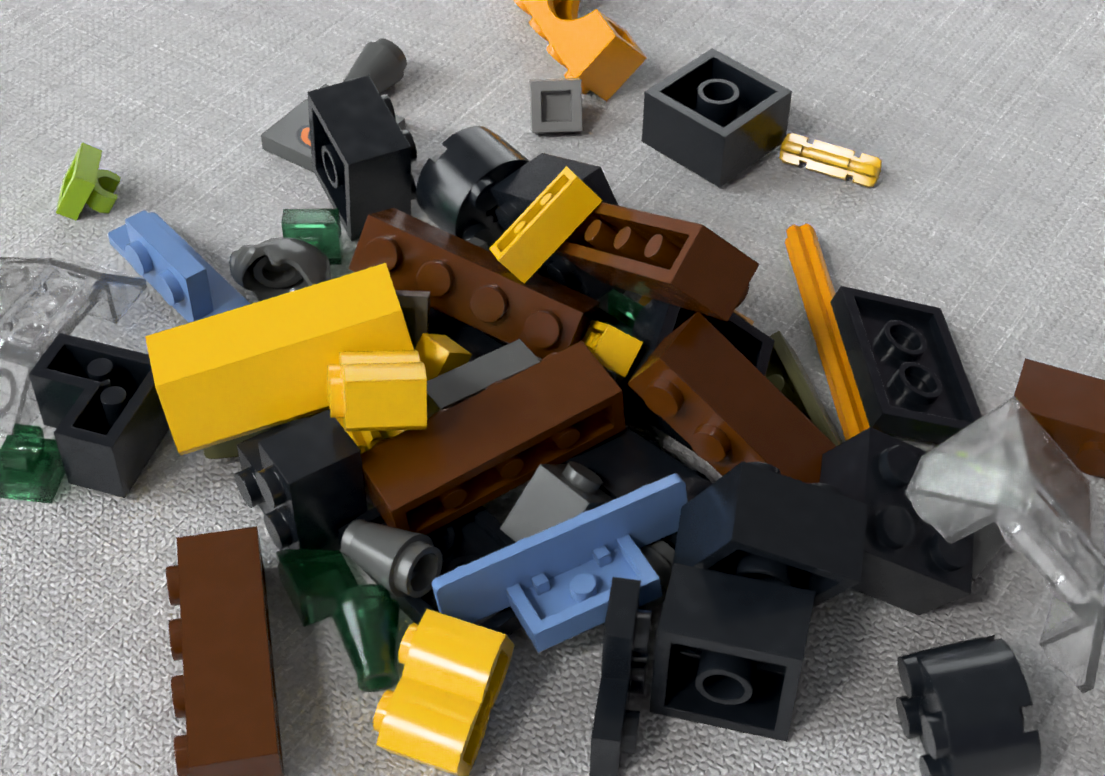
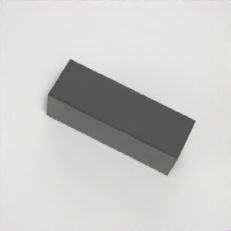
[427,339,540,419]

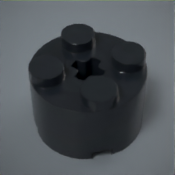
[416,126,529,252]
[896,635,1041,776]

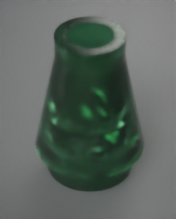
[333,584,400,692]

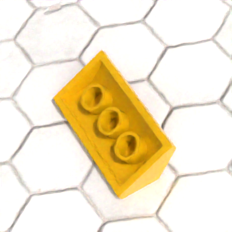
[145,263,414,456]

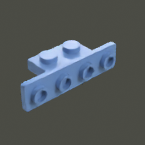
[108,210,250,323]
[431,473,688,653]

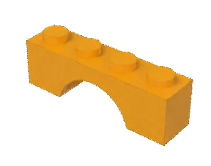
[513,0,647,101]

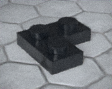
[589,577,652,776]

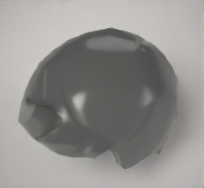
[229,237,331,301]

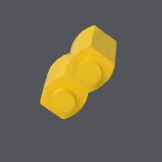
[327,350,427,432]
[373,609,514,776]

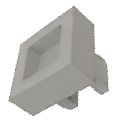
[529,78,583,133]

